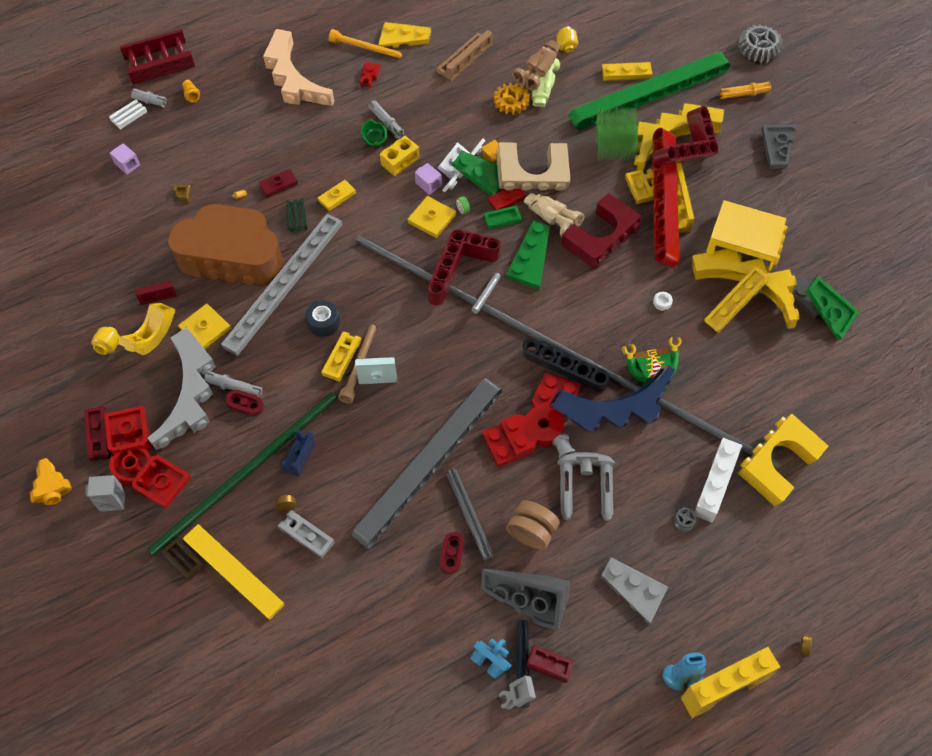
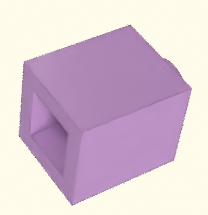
[110,143,140,175]
[415,163,442,195]

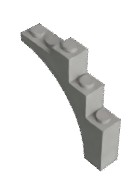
[148,327,216,451]

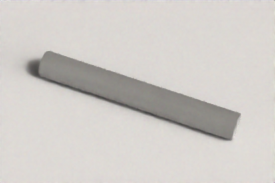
[471,273,501,314]

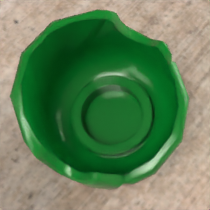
[361,120,387,147]

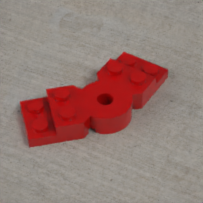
[482,373,581,467]
[104,405,191,509]

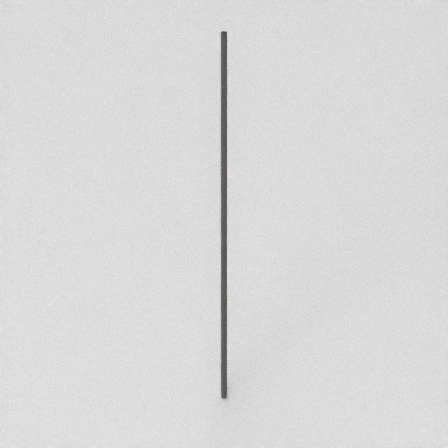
[356,236,781,470]

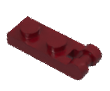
[84,406,111,461]

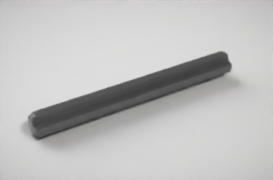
[446,469,493,560]

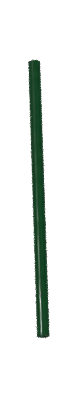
[147,392,337,556]

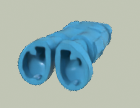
[662,653,706,691]

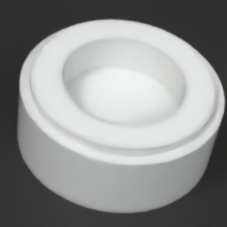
[653,292,673,311]

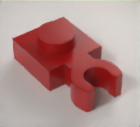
[360,62,381,88]

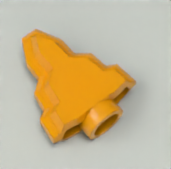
[30,458,72,505]

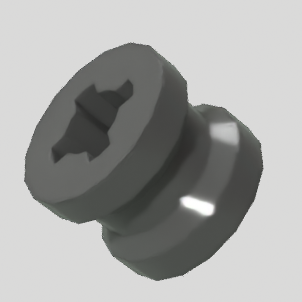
[673,508,697,533]

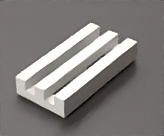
[109,99,147,130]

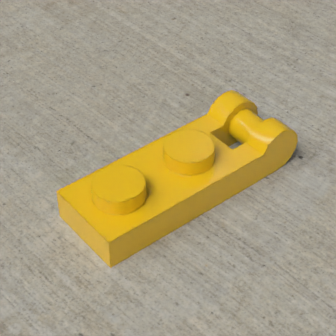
[322,332,362,382]

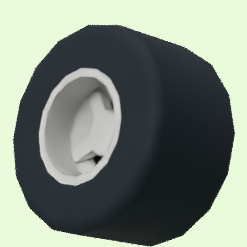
[305,300,340,337]

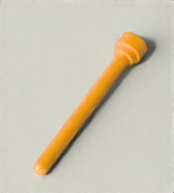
[329,29,402,58]

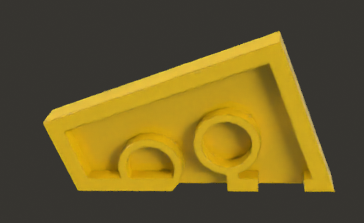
[378,22,431,48]

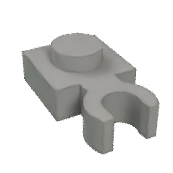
[499,675,536,710]

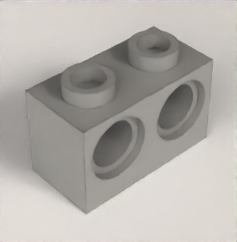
[85,475,126,512]

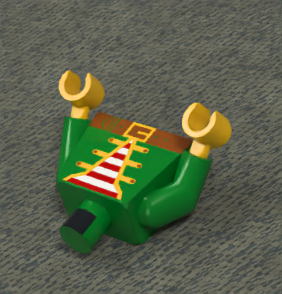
[622,337,682,393]

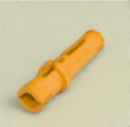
[720,81,771,99]

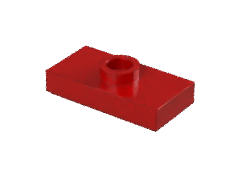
[487,189,526,211]

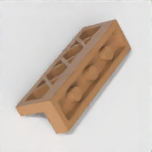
[437,30,492,81]

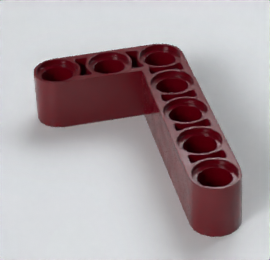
[653,106,718,166]
[428,229,501,306]

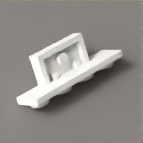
[438,139,485,193]

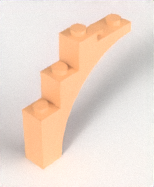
[263,29,334,106]

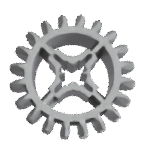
[738,24,783,64]

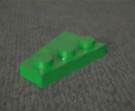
[451,150,499,196]
[805,276,860,340]

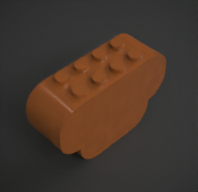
[168,204,283,285]

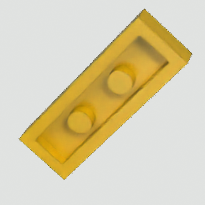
[602,62,652,81]

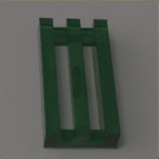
[286,198,308,232]

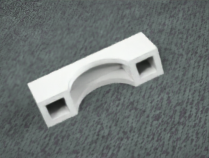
[694,438,742,523]

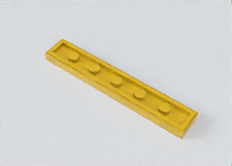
[183,524,285,620]

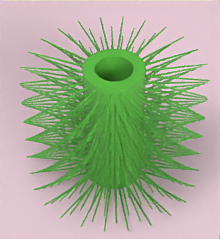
[595,107,639,160]

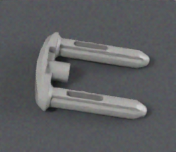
[557,452,615,521]

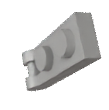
[277,510,335,558]

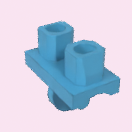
[471,639,512,679]

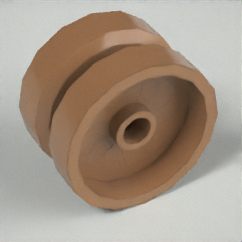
[506,500,560,551]

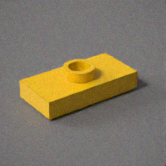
[318,180,356,212]

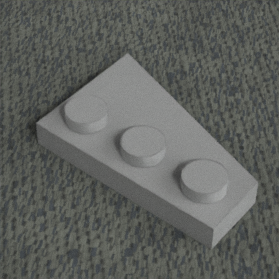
[601,557,668,626]

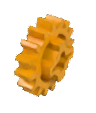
[494,82,530,115]

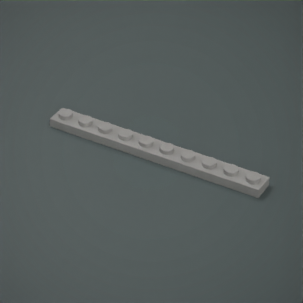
[221,214,342,356]

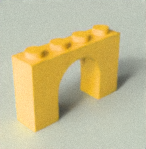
[738,414,828,507]
[681,647,780,719]

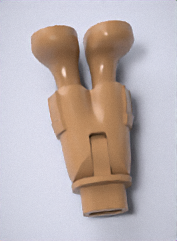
[512,40,561,90]

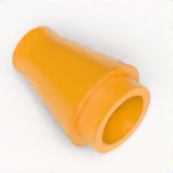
[183,80,200,102]

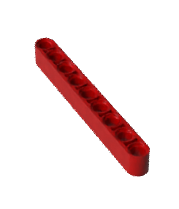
[652,127,680,268]

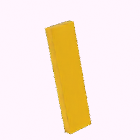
[704,266,770,333]

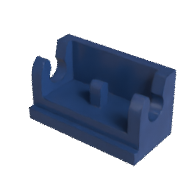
[281,430,315,476]

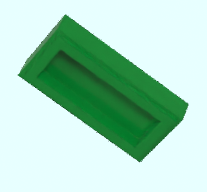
[483,205,522,231]

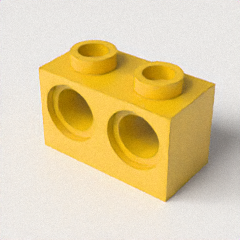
[380,136,420,176]

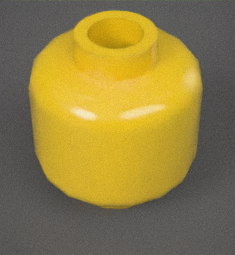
[556,27,578,53]
[91,327,120,355]

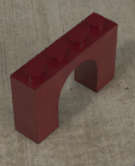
[561,193,641,269]

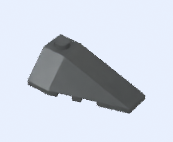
[481,568,571,630]

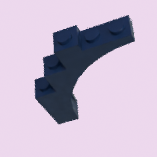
[548,365,675,432]

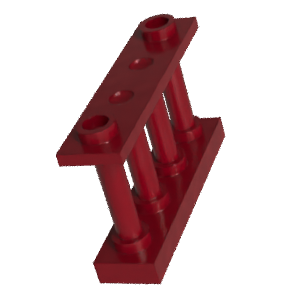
[120,29,195,85]

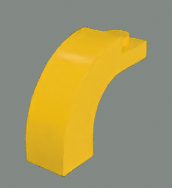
[118,303,175,355]

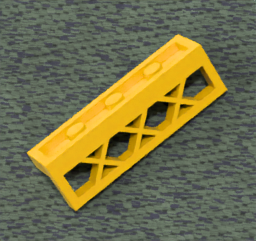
[677,163,694,233]

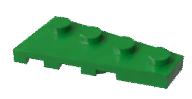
[506,221,550,290]

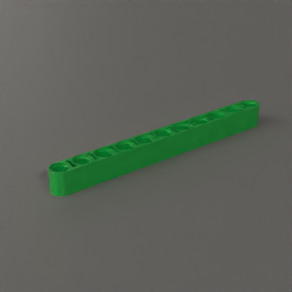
[568,52,731,130]

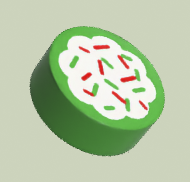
[456,196,470,215]

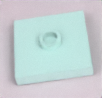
[355,357,397,384]

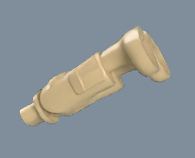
[524,193,584,237]

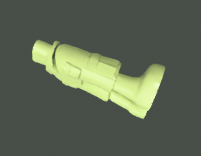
[531,58,560,107]

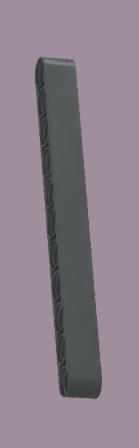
[351,378,503,549]

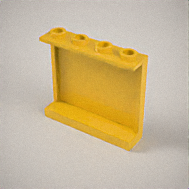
[706,200,788,272]

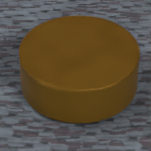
[275,495,296,512]
[799,634,812,657]

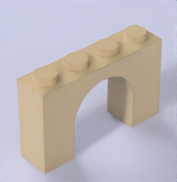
[496,142,571,191]

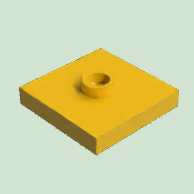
[407,196,456,238]
[178,304,231,349]

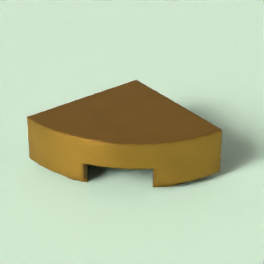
[173,185,192,203]

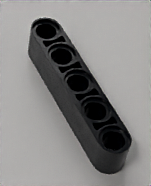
[522,338,609,391]

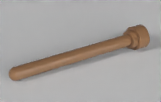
[338,324,376,404]

